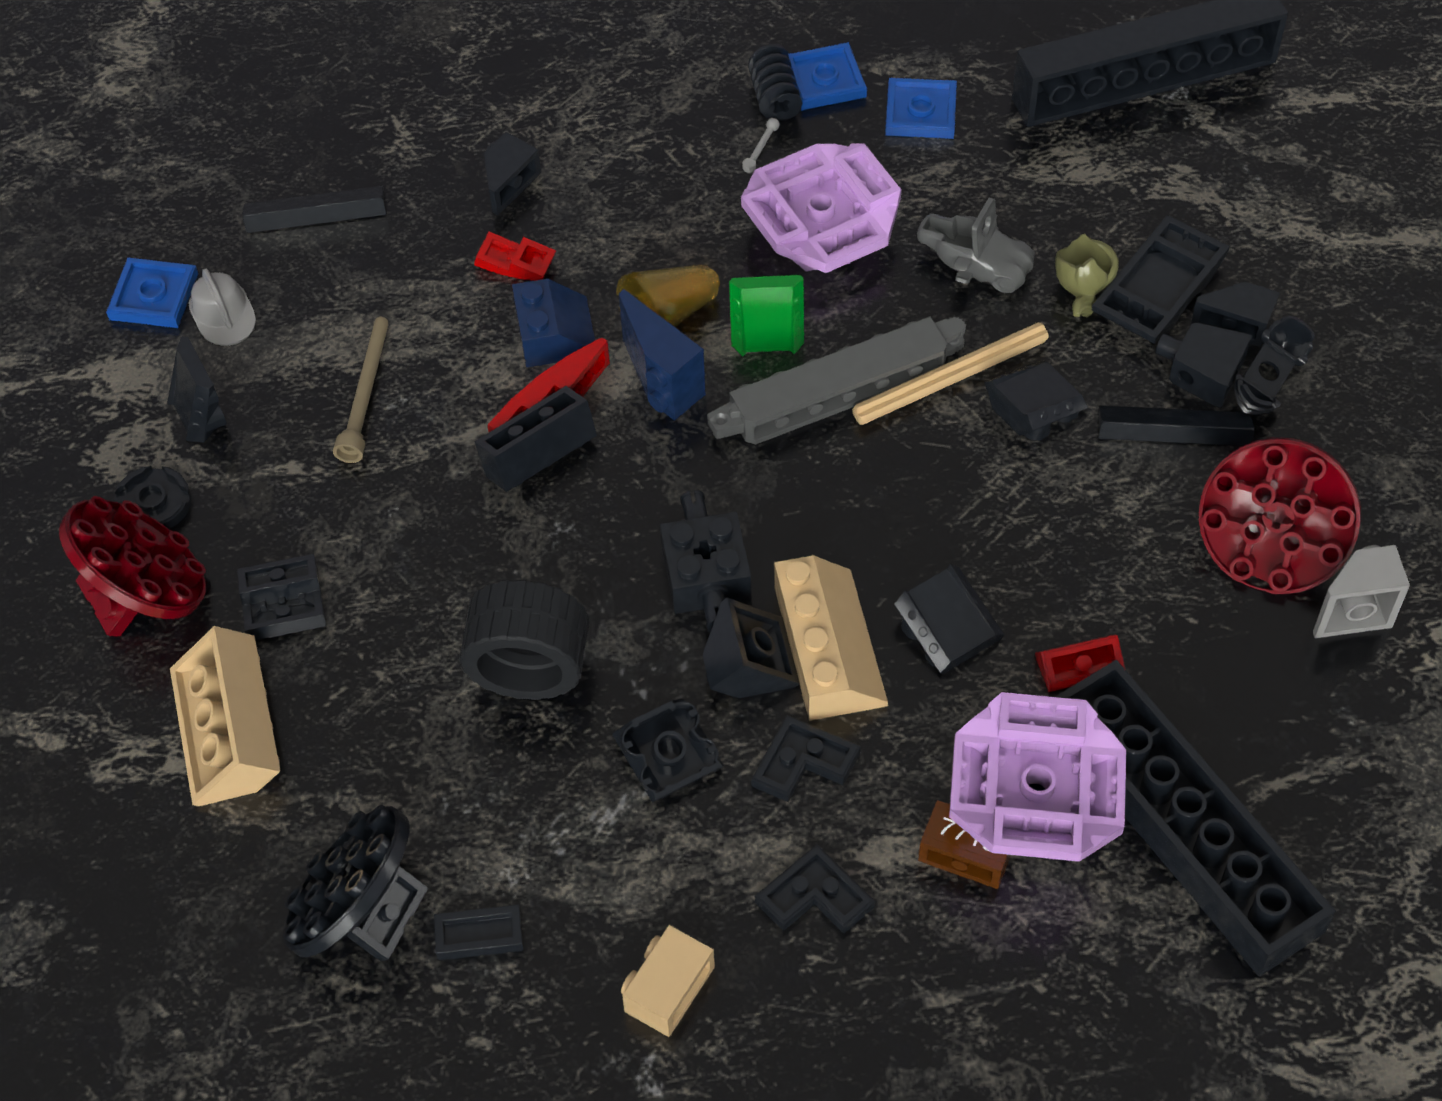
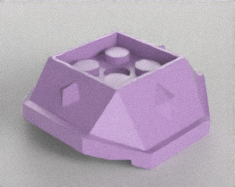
[741,144,901,273]
[949,692,1126,862]

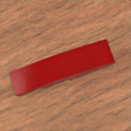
[487,338,610,432]

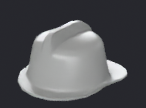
[189,268,256,346]

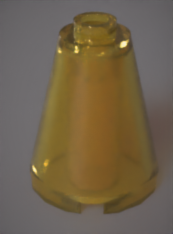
[616,264,720,327]

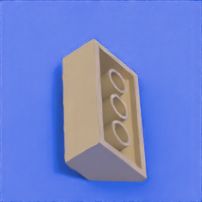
[774,555,888,721]
[170,626,280,806]

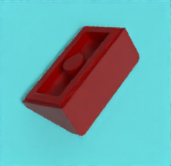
[1035,635,1125,692]

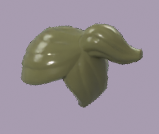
[1055,234,1119,317]

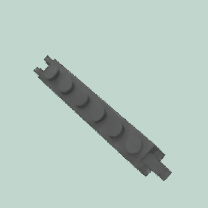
[707,317,966,445]

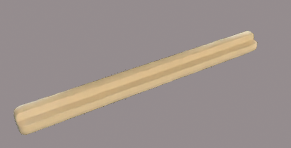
[852,322,1049,425]

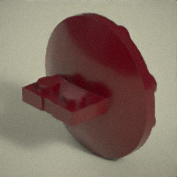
[1199,437,1361,594]
[59,496,206,637]

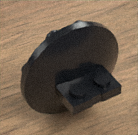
[283,805,428,961]

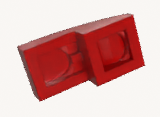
[474,232,556,280]

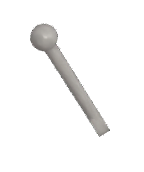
[742,118,780,173]

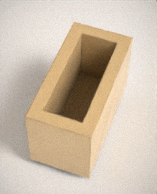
[621,925,715,1037]

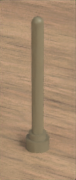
[333,316,389,463]

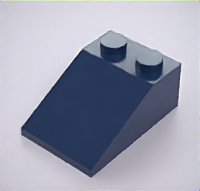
[619,289,706,421]

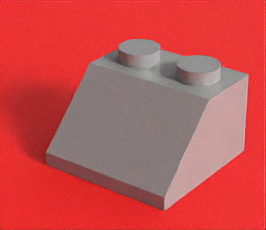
[1313,545,1410,638]

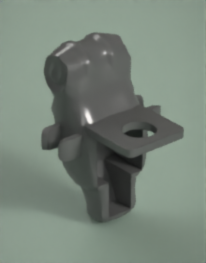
[917,197,1035,293]

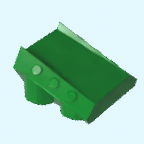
[729,275,804,356]

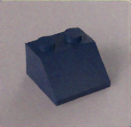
[512,279,595,368]

